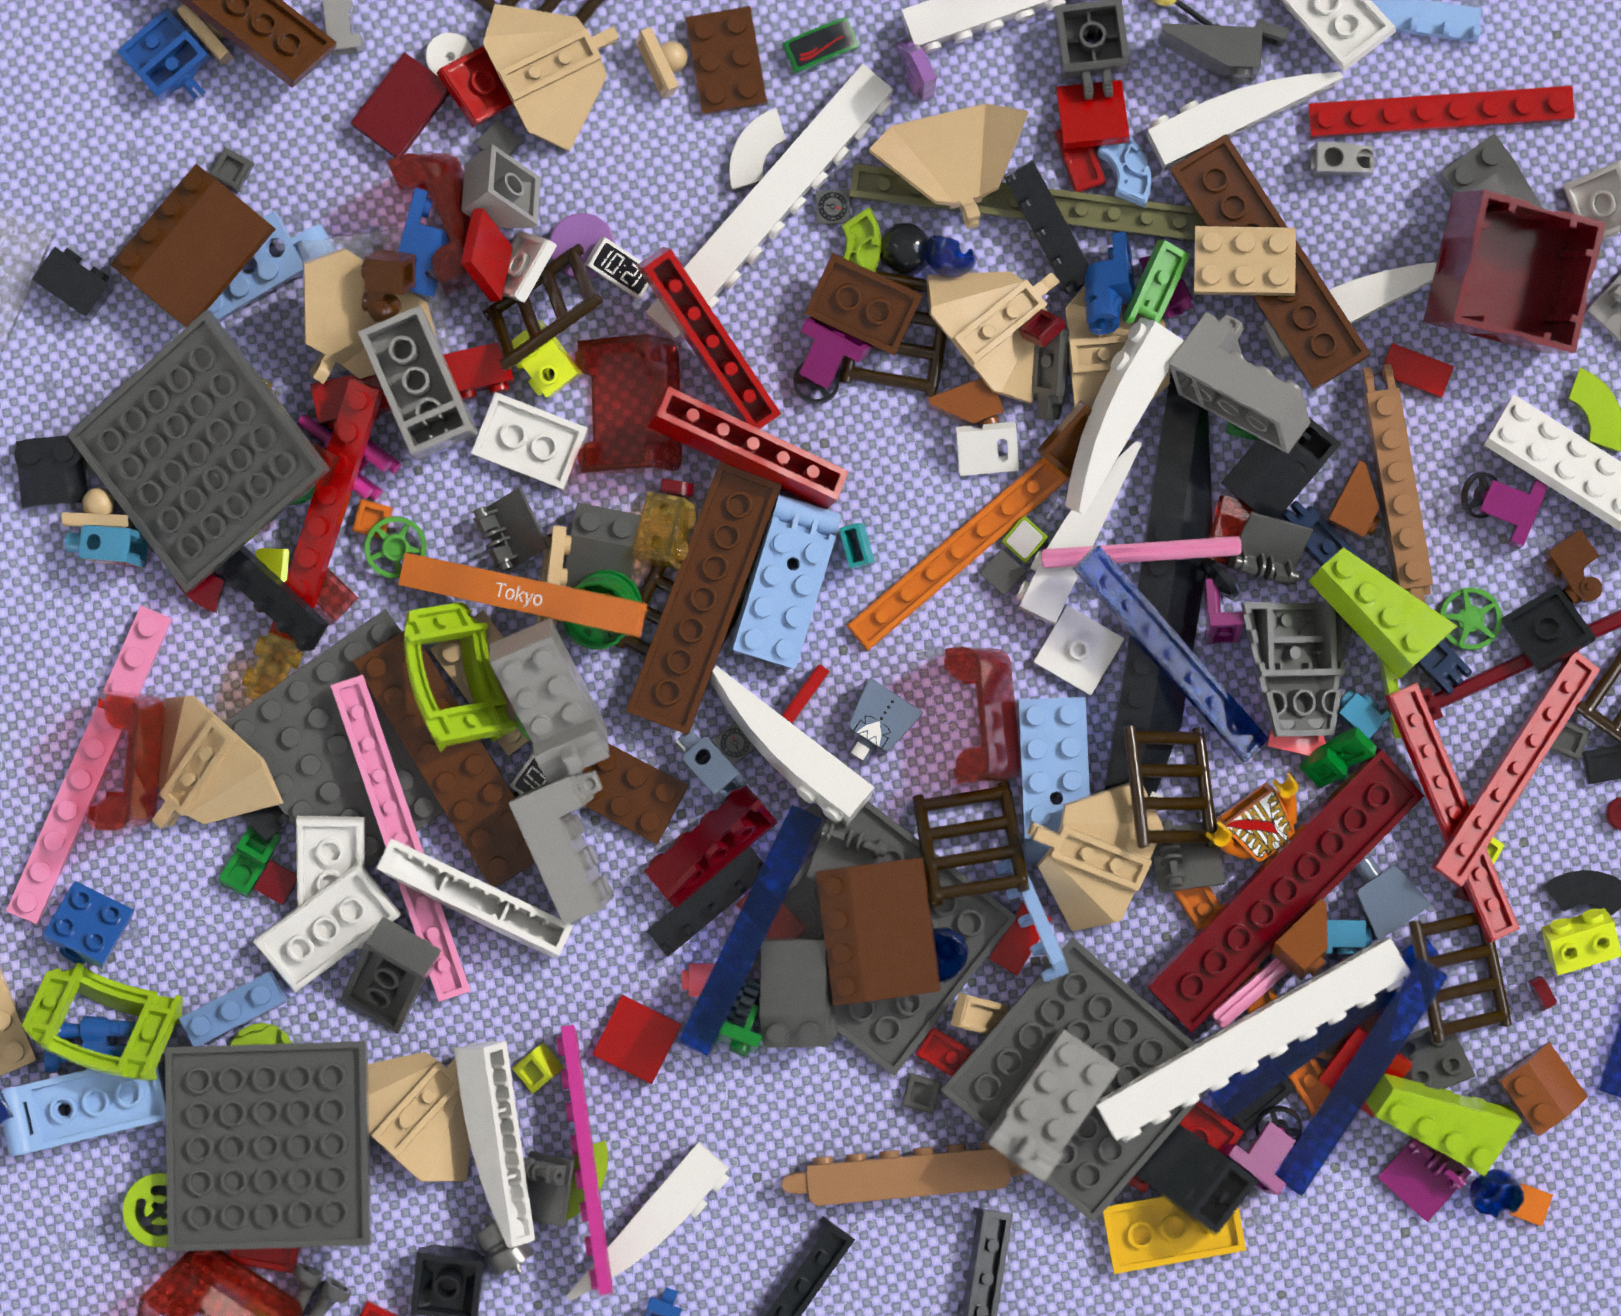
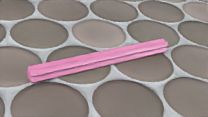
[1041,537,1242,568]

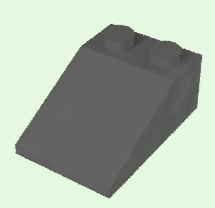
[1157,23,1263,85]
[1436,133,1543,209]
[565,502,644,588]
[340,917,441,1034]
[760,938,838,1048]

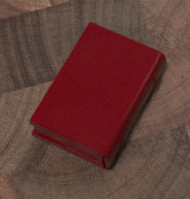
[350,52,450,161]

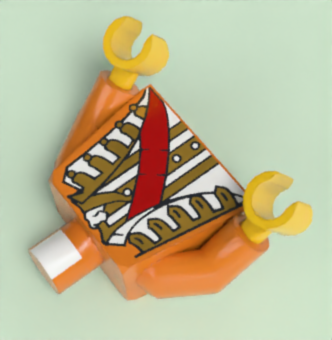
[1205,773,1299,862]

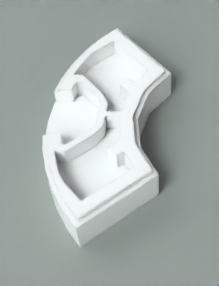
[729,108,786,191]

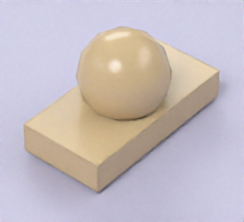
[177,4,234,65]
[635,27,687,99]
[62,487,134,528]
[951,993,1011,1035]

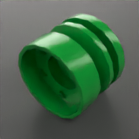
[562,569,642,650]

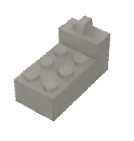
[358,305,479,460]
[1168,312,1310,454]
[489,618,609,783]
[509,770,612,926]
[983,1027,1120,1182]

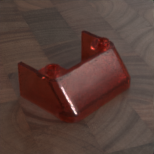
[136,1250,303,1316]

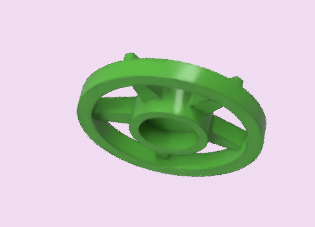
[364,516,427,578]
[1440,587,1502,650]

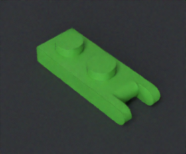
[1123,240,1191,324]

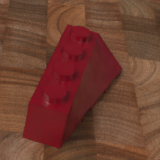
[644,785,778,909]

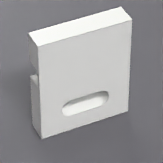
[956,422,1019,476]

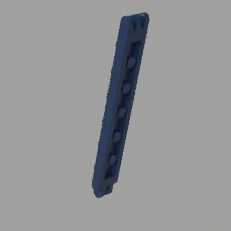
[1281,500,1472,695]

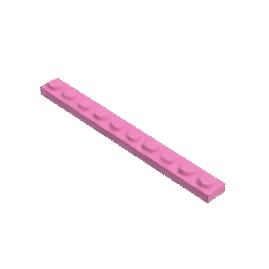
[6,605,173,924]
[331,674,470,1002]

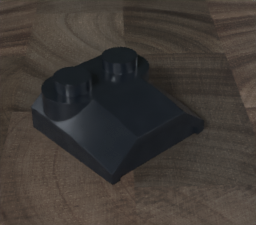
[14,436,88,509]
[410,1244,485,1316]

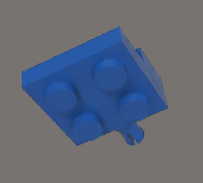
[117,8,211,102]

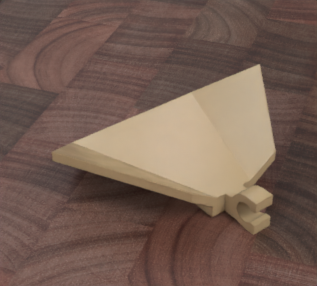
[482,4,620,152]
[869,103,1029,229]
[303,248,437,384]
[926,271,1059,405]
[1065,285,1185,408]
[152,695,283,829]
[1027,782,1164,932]
[368,1052,470,1182]

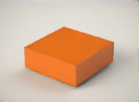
[352,499,394,540]
[1509,1183,1553,1226]

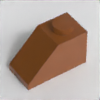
[927,378,1004,428]
[1326,460,1380,540]
[1272,898,1328,981]

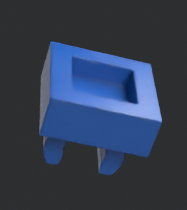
[644,1287,682,1316]

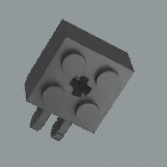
[1054,0,1130,100]

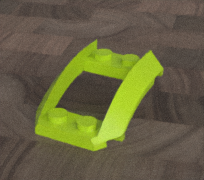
[404,602,518,753]
[22,963,183,1081]

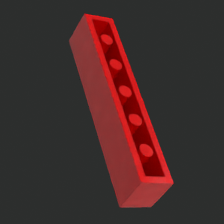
[636,247,781,429]
[310,342,516,430]
[646,386,849,509]

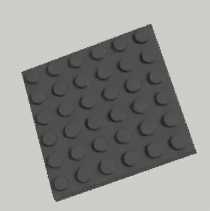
[67,310,331,593]
[224,608,501,868]
[736,801,1017,1076]
[940,937,1209,1223]
[165,1041,372,1251]

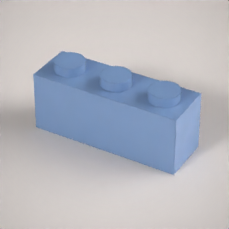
[179,972,289,1047]

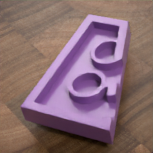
[895,38,937,103]

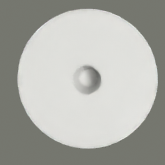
[426,33,474,77]

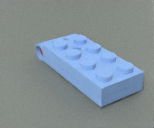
[728,494,841,669]
[1018,697,1090,864]
[0,1061,166,1157]

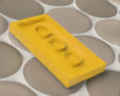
[1102,1196,1246,1274]

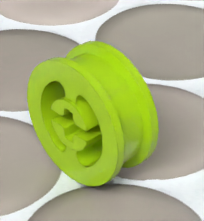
[123,1172,168,1248]

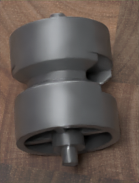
[473,1214,534,1276]

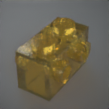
[632,492,696,570]
[241,630,304,699]

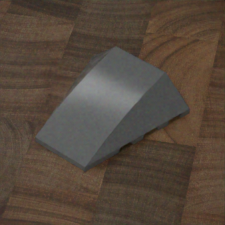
[1240,602,1353,737]

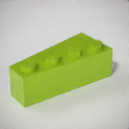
[1309,547,1457,679]
[1366,1074,1522,1176]

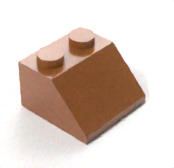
[1494,1042,1588,1137]

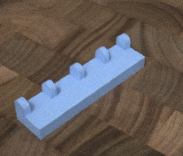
[1371,0,1482,43]
[995,859,1069,982]

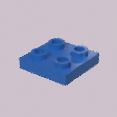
[42,881,134,969]

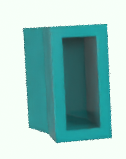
[839,523,875,570]

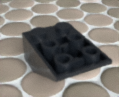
[1220,417,1341,519]
[1135,1124,1258,1237]

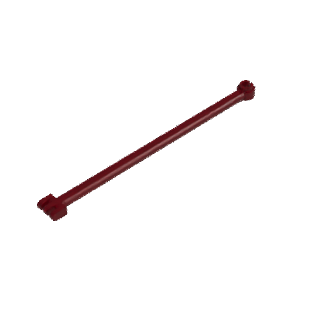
[1421,609,1621,721]

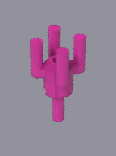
[297,414,402,501]

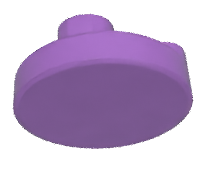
[550,213,616,280]

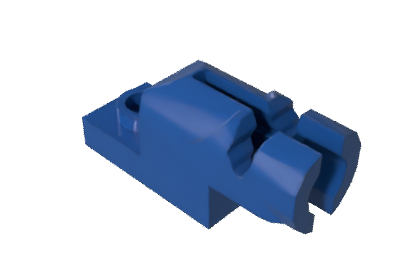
[398,187,449,297]
[1084,231,1134,335]

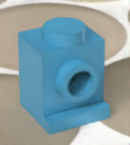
[1338,689,1391,739]
[1326,920,1372,954]

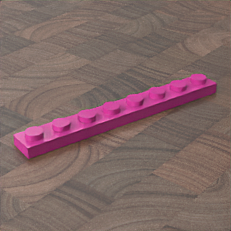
[556,1025,614,1297]

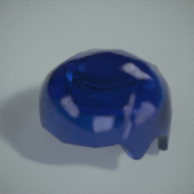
[926,235,977,278]
[933,928,969,982]
[1469,1168,1524,1218]

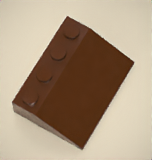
[110,164,276,327]
[816,857,941,1006]

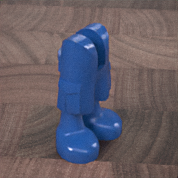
[44,1016,136,1073]

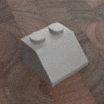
[461,144,541,228]

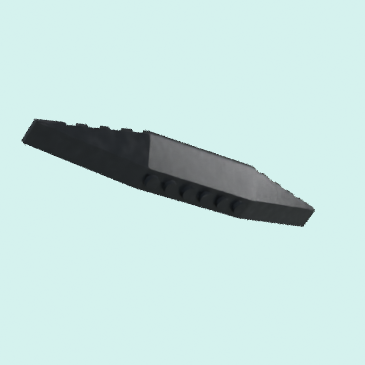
[1103,371,1213,797]

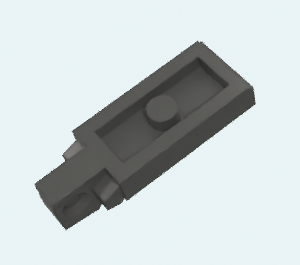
[1031,329,1069,420]

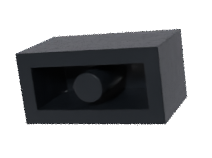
[32,247,114,321]

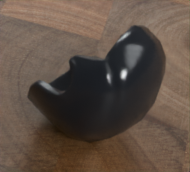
[881,223,932,276]

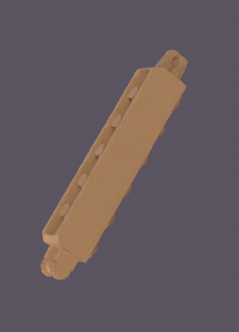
[1362,364,1433,604]
[781,1141,1029,1206]

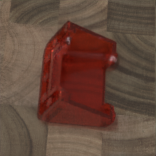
[387,153,476,296]
[575,334,682,474]
[943,647,1020,786]
[86,690,165,831]

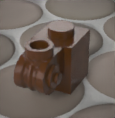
[361,249,415,322]
[1542,529,1602,606]

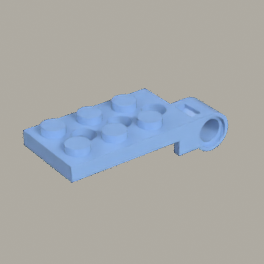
[207,211,336,321]

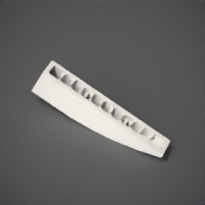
[1145,72,1344,170]
[1261,262,1437,362]
[1065,317,1184,515]
[1016,441,1142,626]
[710,666,874,827]
[376,838,574,959]
[454,1041,535,1248]
[566,1141,730,1301]

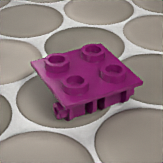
[1377,1137,1472,1223]

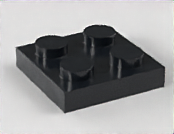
[1502,585,1595,675]

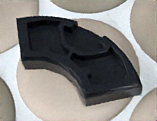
[1542,870,1621,916]

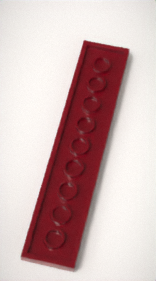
[1144,748,1424,1033]

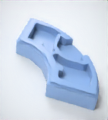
[1097,136,1151,208]

